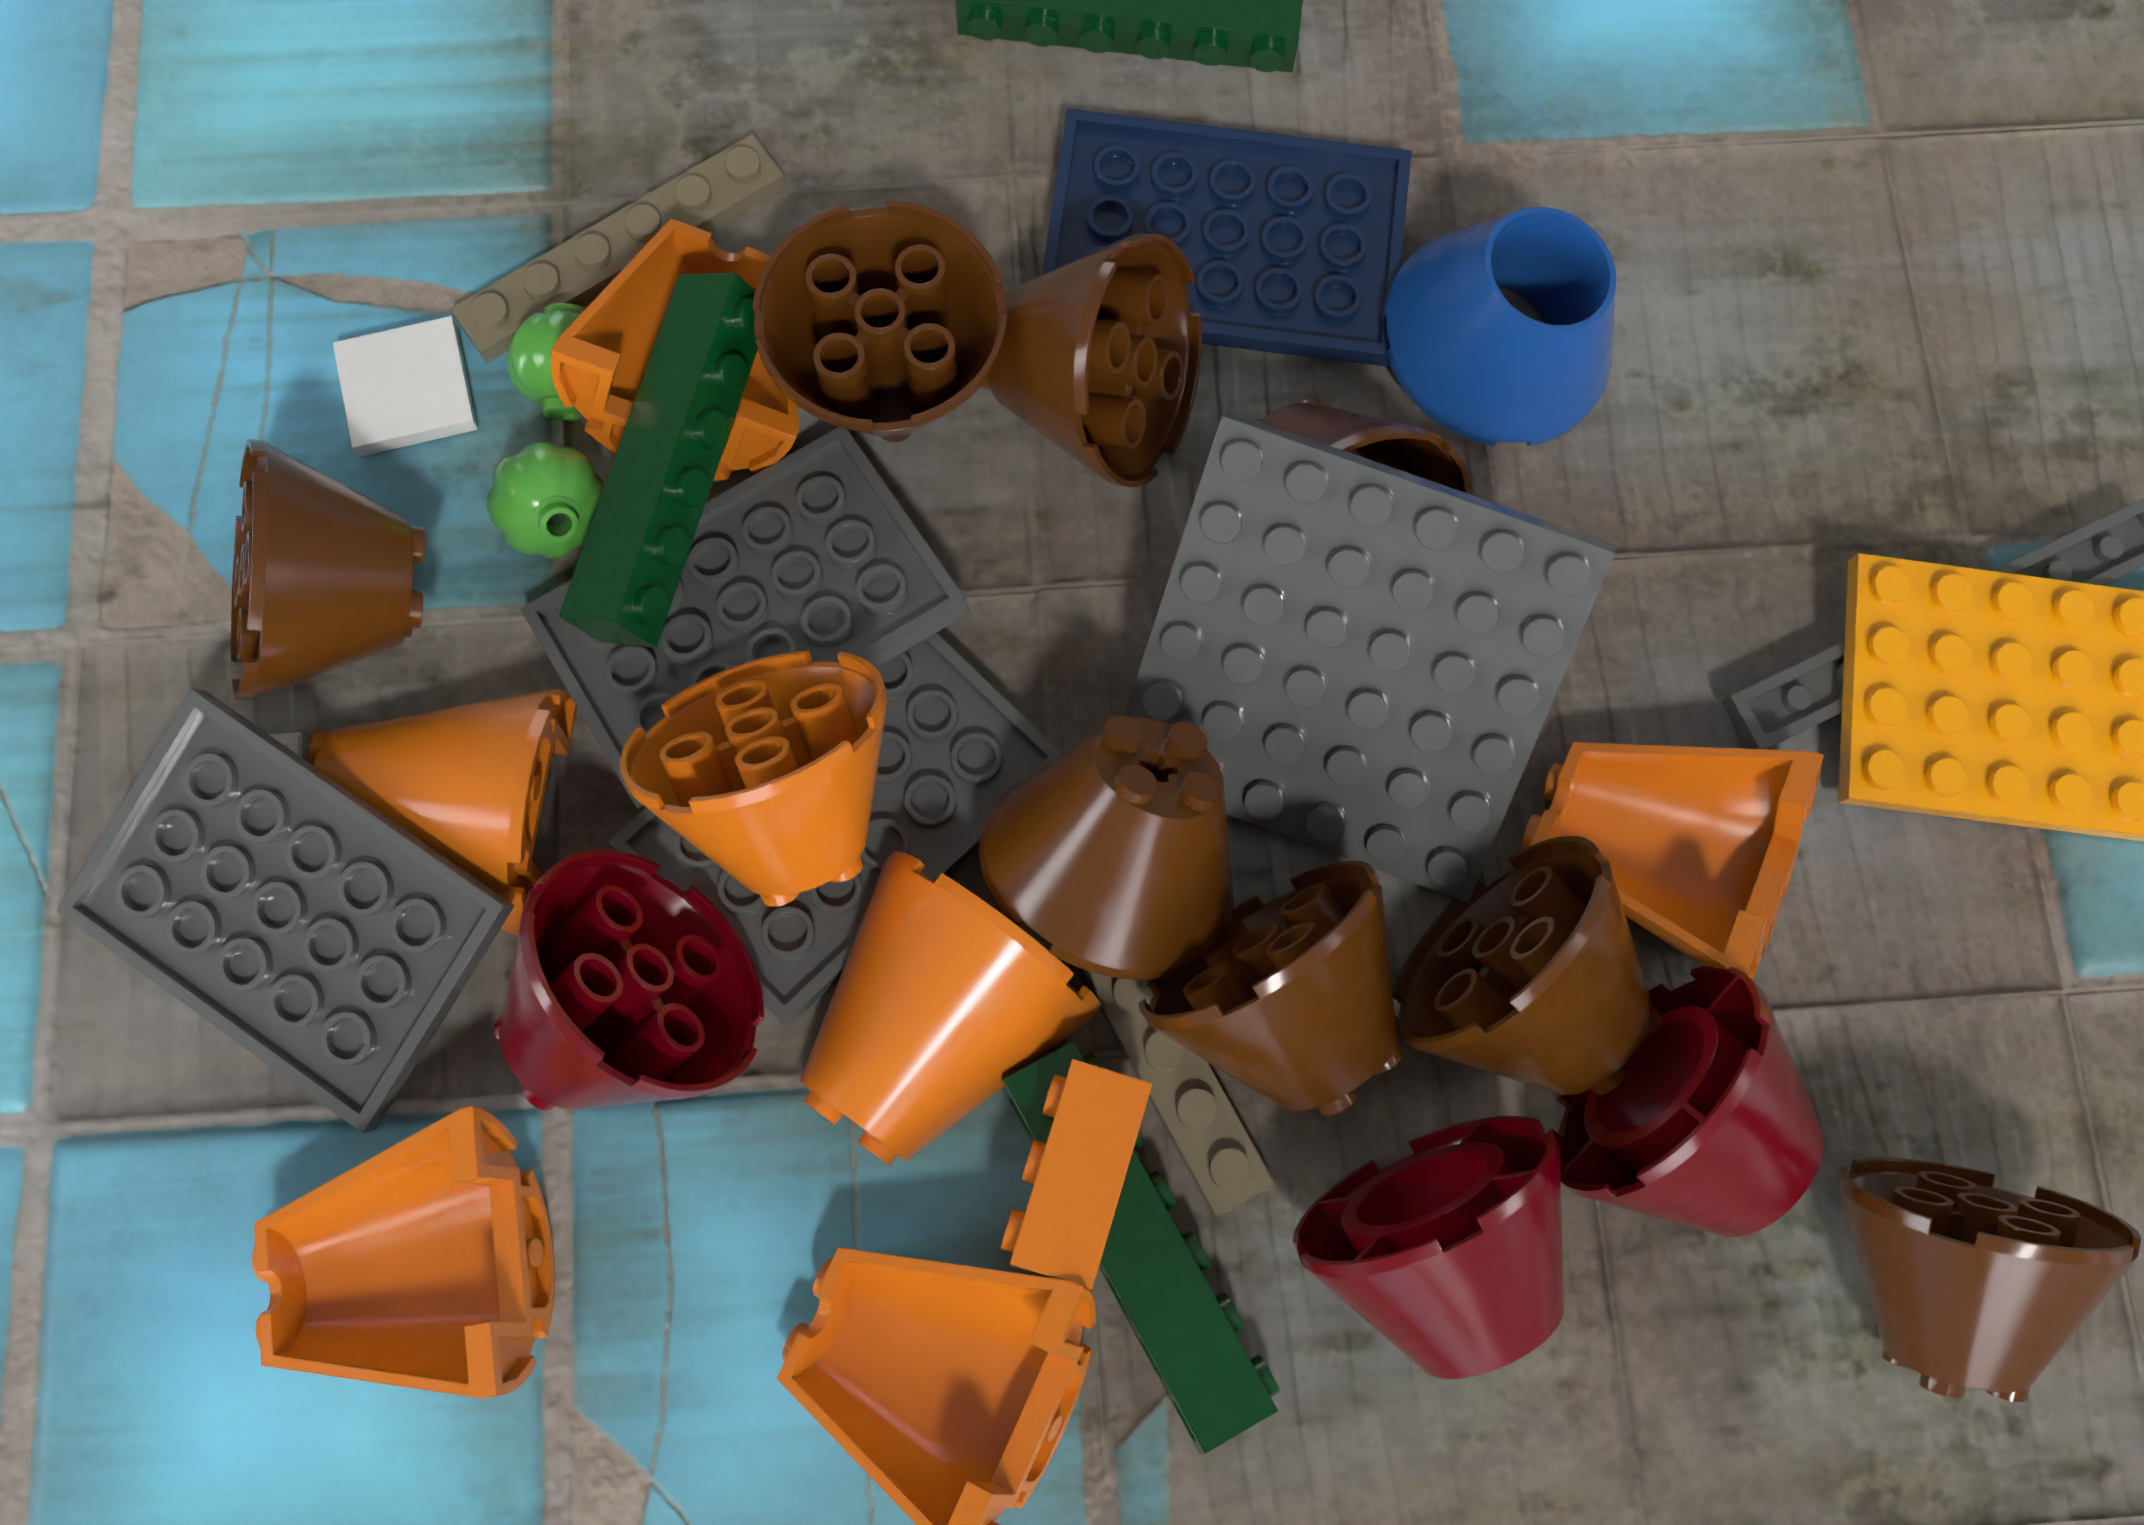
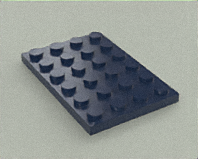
[1042,108,1412,367]

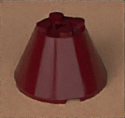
[494,850,764,1110]

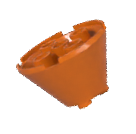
[619,651,888,906]

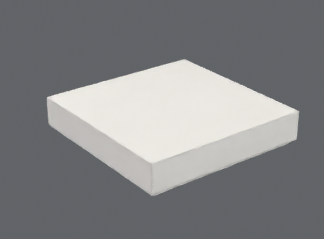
[333,316,478,457]

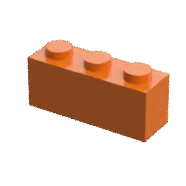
[1001,1059,1153,1292]

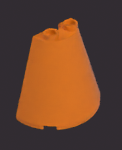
[550,218,799,481]
[308,688,578,936]
[1522,742,1824,979]
[800,851,1101,1166]
[252,1106,555,1399]
[777,1247,1096,1525]

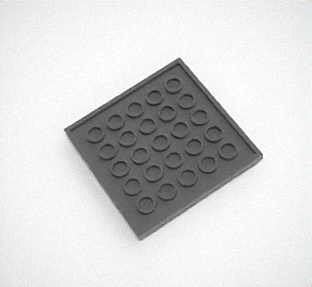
[1124,410,1615,903]

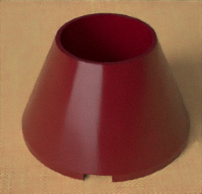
[1547,966,1824,1237]
[1293,1116,1564,1379]

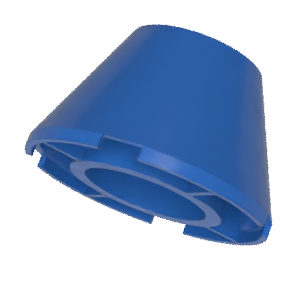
[1383,207,1616,447]

